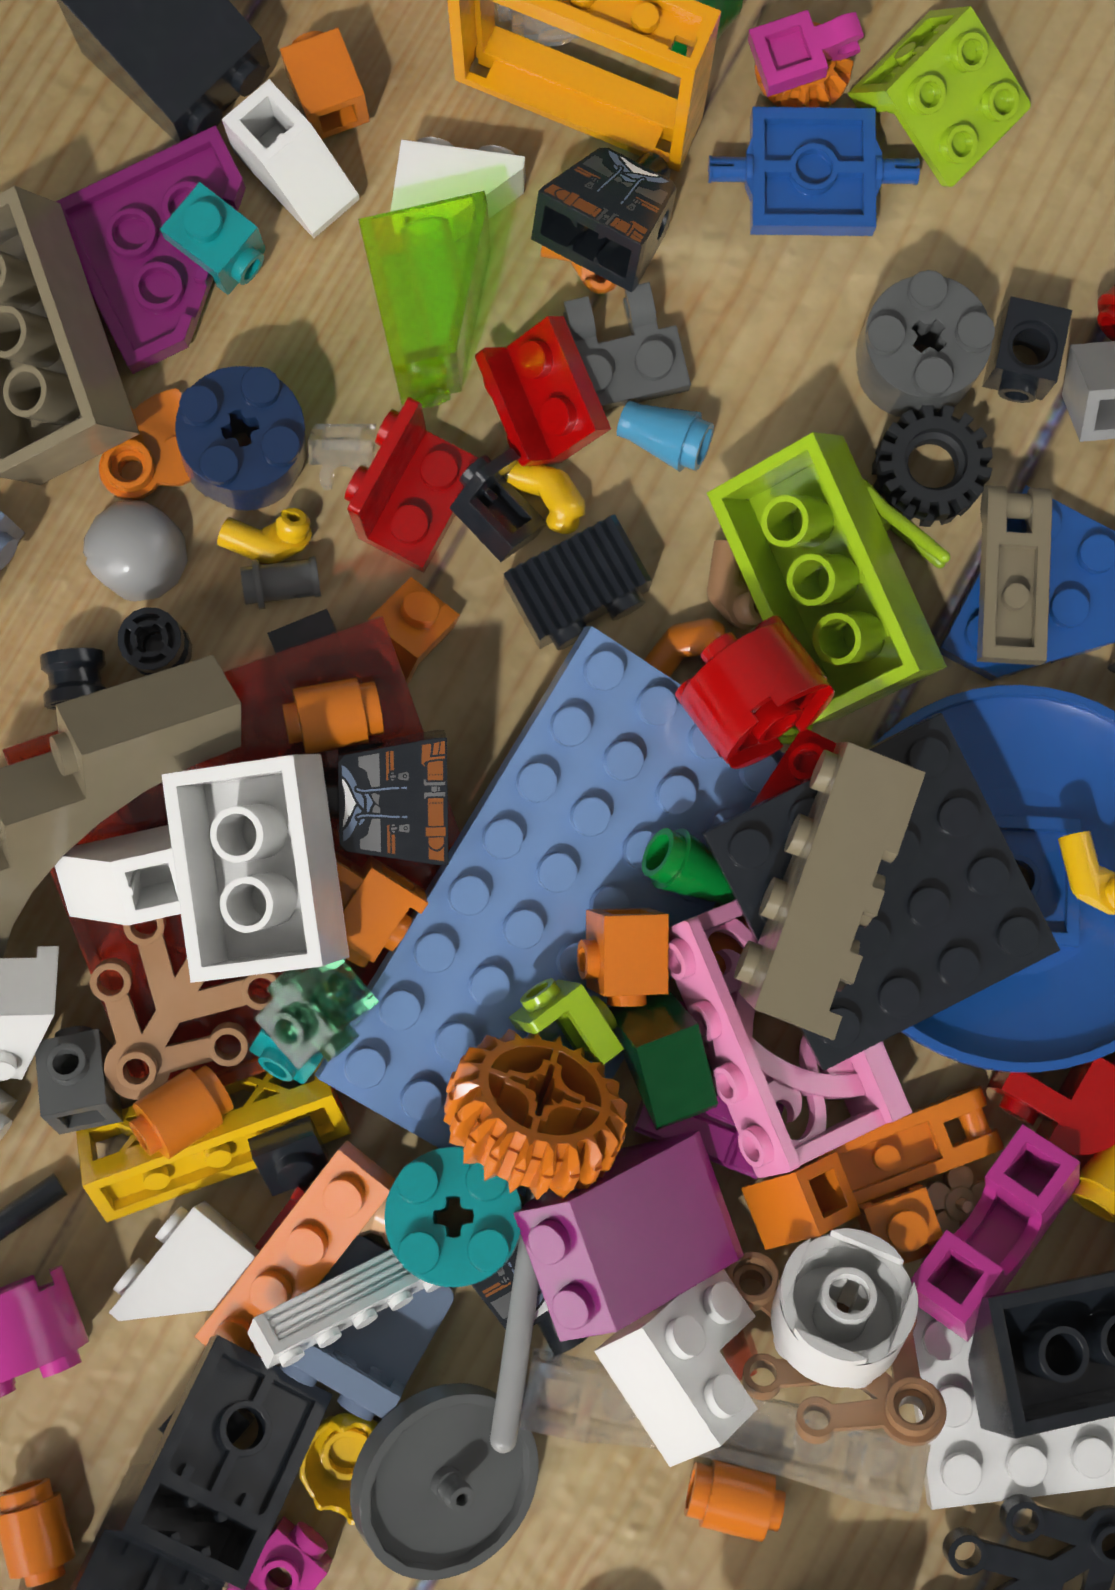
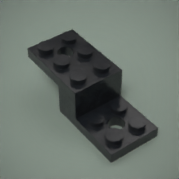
[70,1335,333,1590]

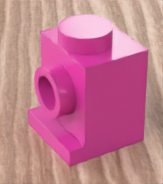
[225,1516,333,1590]

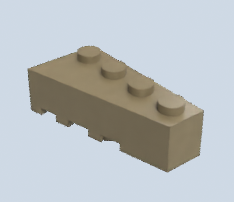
[734,742,926,1040]

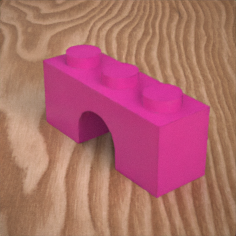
[911,1124,1080,1342]

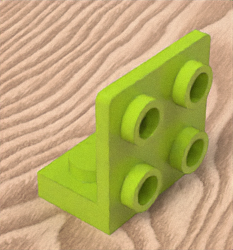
[847,6,1031,187]

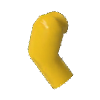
[507,462,585,534]
[217,508,312,564]
[1058,831,1115,915]

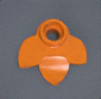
[99,388,191,501]

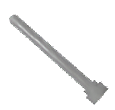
[490,1187,539,1453]

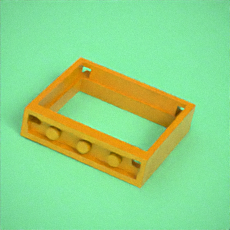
[447,0,721,172]

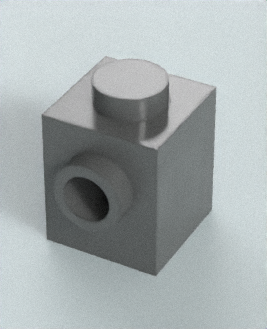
[35,1026,123,1135]

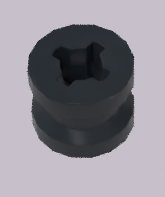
[40,648,107,710]

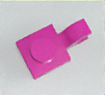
[748,10,864,97]

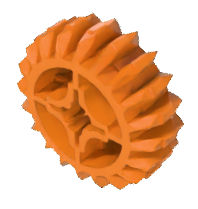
[443,1029,628,1200]

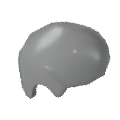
[83,501,188,602]

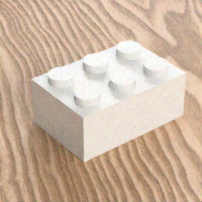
[161,754,350,983]

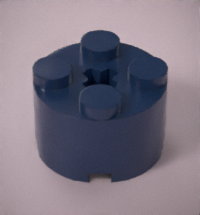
[175,366,306,511]

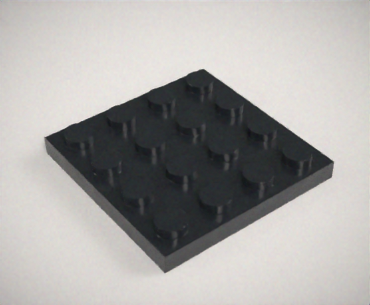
[701,713,1060,1071]

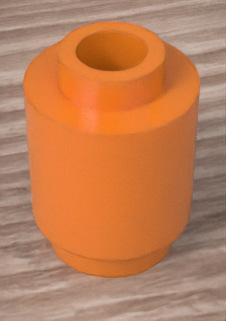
[282,677,384,754]
[129,1065,234,1159]
[684,1459,786,1542]
[0,1477,76,1587]

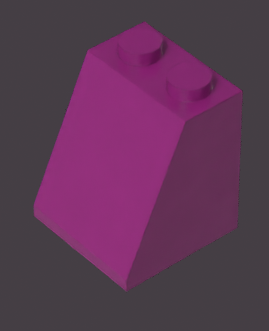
[513,1131,744,1342]

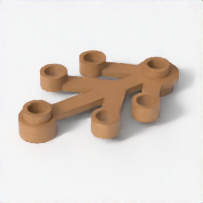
[90,917,282,1100]
[727,1251,947,1447]

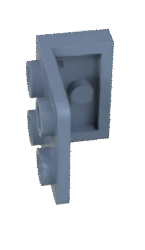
[280,1235,454,1421]

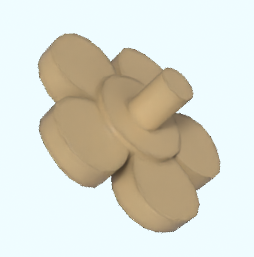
[926,1165,986,1234]

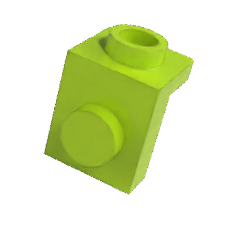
[509,978,624,1065]

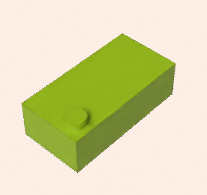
[707,432,947,724]

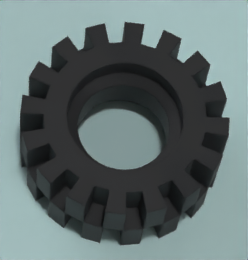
[872,405,993,527]

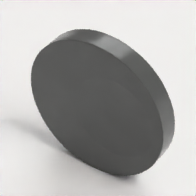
[350,1383,539,1580]

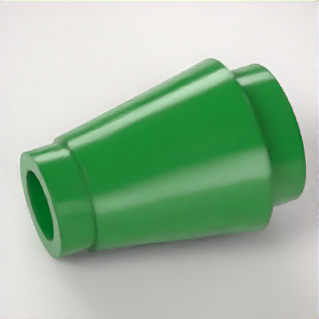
[642,828,734,905]

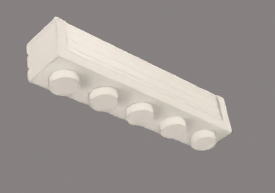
[247,1249,441,1369]

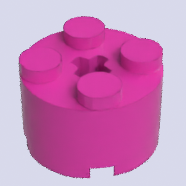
[0,1265,89,1398]

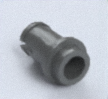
[240,556,321,609]

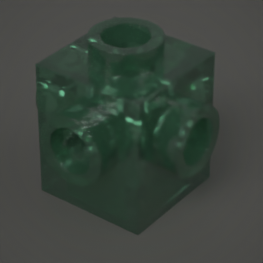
[254,959,379,1070]

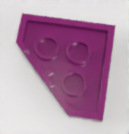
[55,125,246,374]

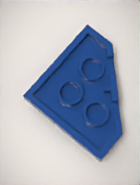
[939,485,1115,681]

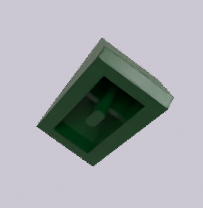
[608,989,718,1131]

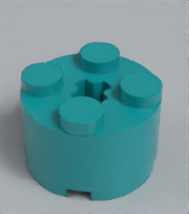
[384,1147,522,1287]

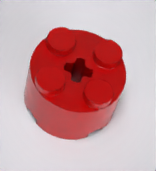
[675,615,834,769]

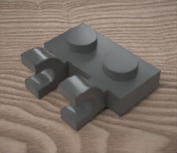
[563,282,691,410]

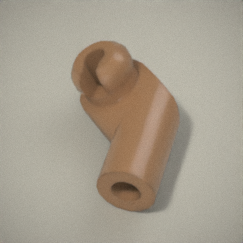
[707,540,763,629]

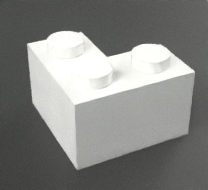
[594,1269,758,1467]

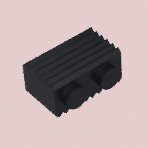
[503,514,652,650]

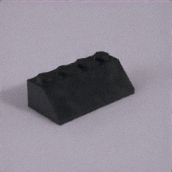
[968,1269,1115,1439]

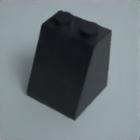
[57,0,270,143]

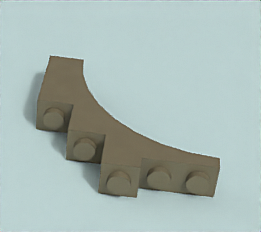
[0,655,241,958]

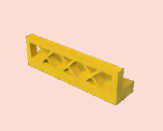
[76,1054,352,1222]

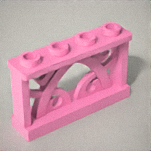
[668,901,913,1178]

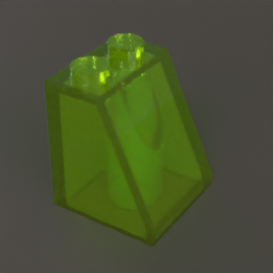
[358,191,491,408]

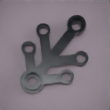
[942,1494,1115,1590]

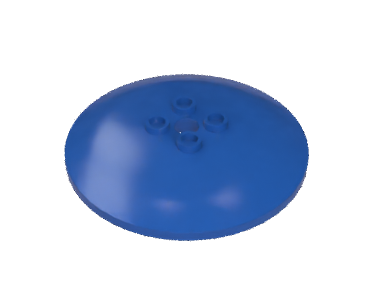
[874,685,1115,1073]

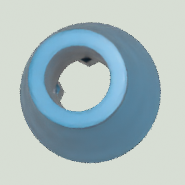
[617,401,714,472]

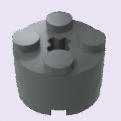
[856,270,995,417]

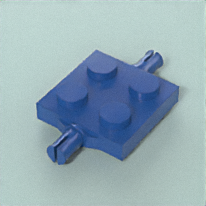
[708,107,920,236]

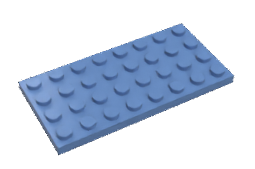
[314,626,785,1197]

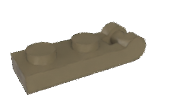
[977,485,1052,665]

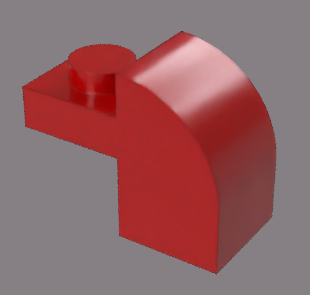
[987,1057,1115,1155]

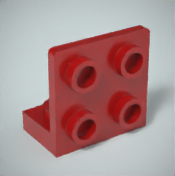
[344,397,478,573]

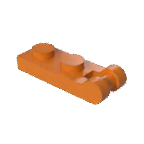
[821,1086,1004,1205]

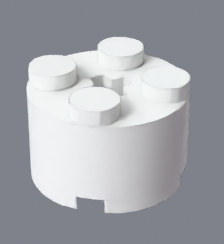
[771,1228,918,1389]

